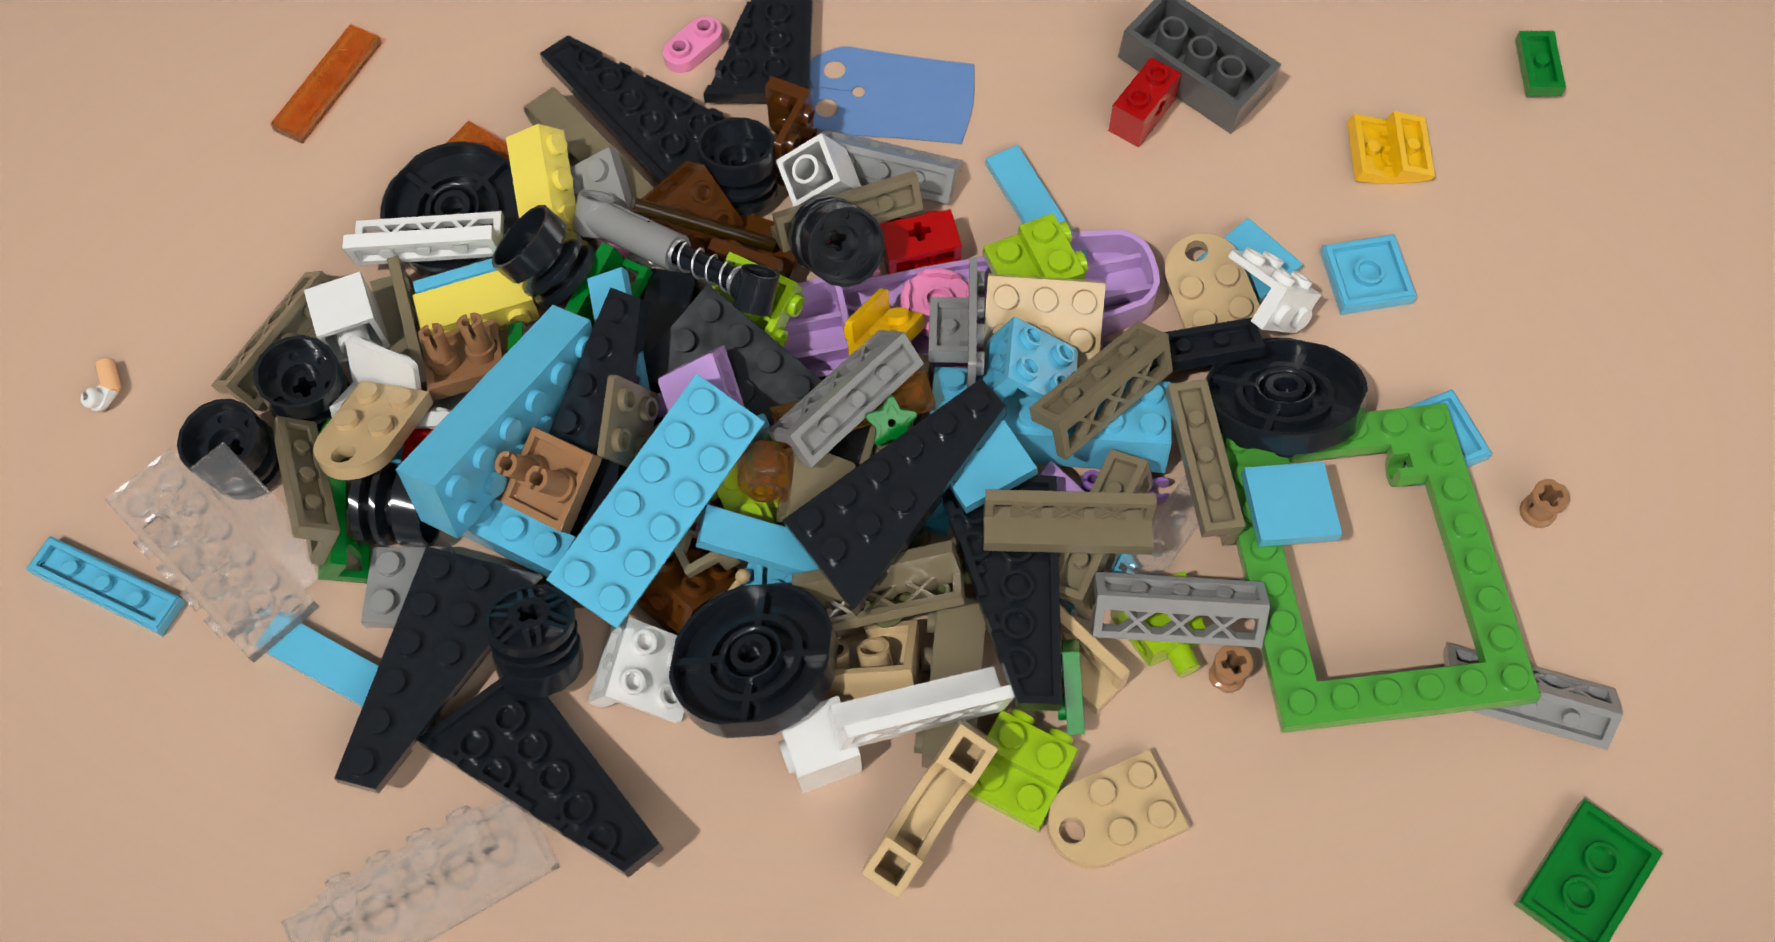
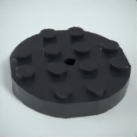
[380,142,519,278]
[1205,337,1368,458]
[669,583,839,738]

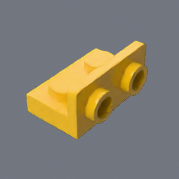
[844,288,925,356]

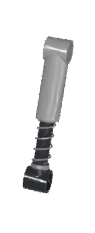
[572,190,780,316]

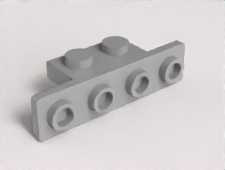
[928,256,985,388]

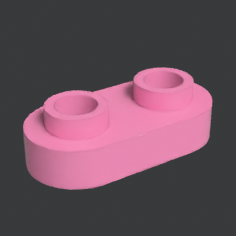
[663,16,723,73]

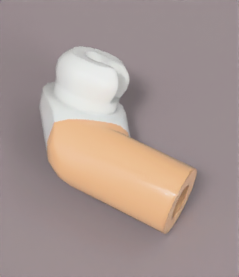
[80,358,122,411]

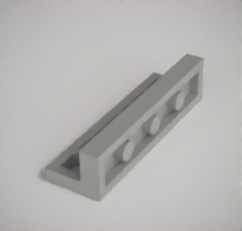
[822,129,963,204]
[767,330,924,467]
[1092,572,1270,648]
[1443,642,1623,750]

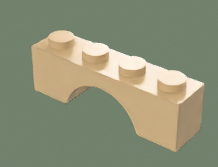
[861,718,998,899]

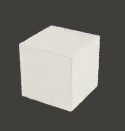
[776,133,861,207]
[304,272,391,364]
[778,696,863,793]

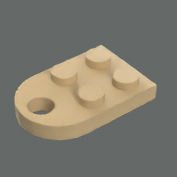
[1165,233,1260,329]
[313,381,433,480]
[1047,749,1189,869]

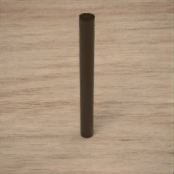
[630,197,776,252]

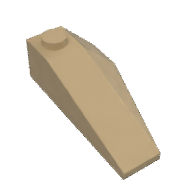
[752,620,922,702]

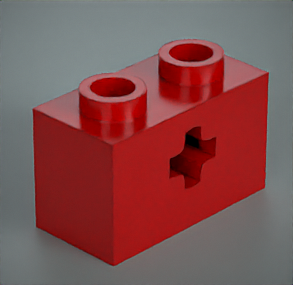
[1108,57,1181,148]
[879,209,962,274]

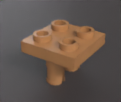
[418,312,504,401]
[495,426,602,534]

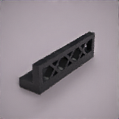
[1102,317,1265,379]

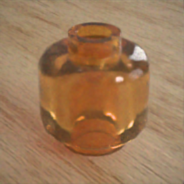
[737,440,790,502]

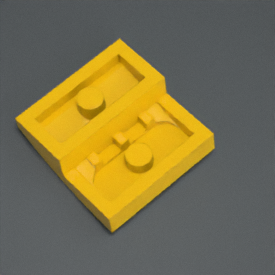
[1347,111,1435,184]

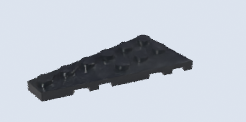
[540,35,727,184]
[941,475,1062,711]
[334,546,545,794]
[417,679,664,878]

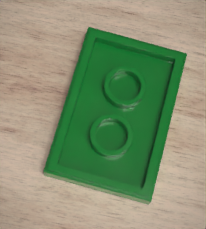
[1514,799,1663,942]

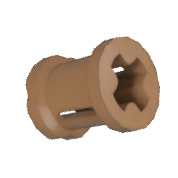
[1519,479,1570,528]
[1208,645,1253,693]

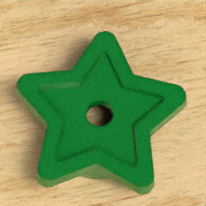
[865,395,917,446]

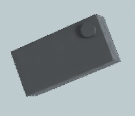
[1118,0,1281,134]

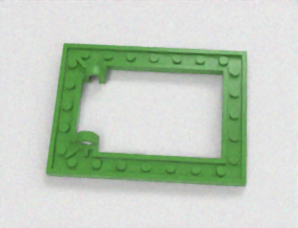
[1221,403,1541,733]

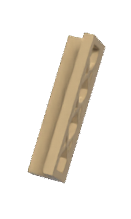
[1060,606,1130,714]

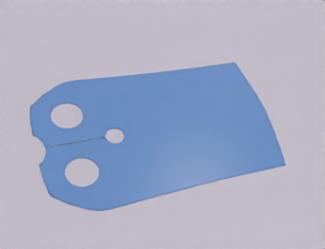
[810,46,974,144]

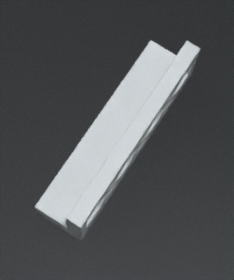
[342,211,505,266]
[828,666,1015,751]

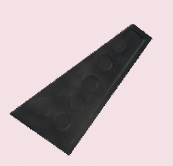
[703,0,813,103]
[644,284,871,465]
[549,287,650,538]
[783,379,1007,616]

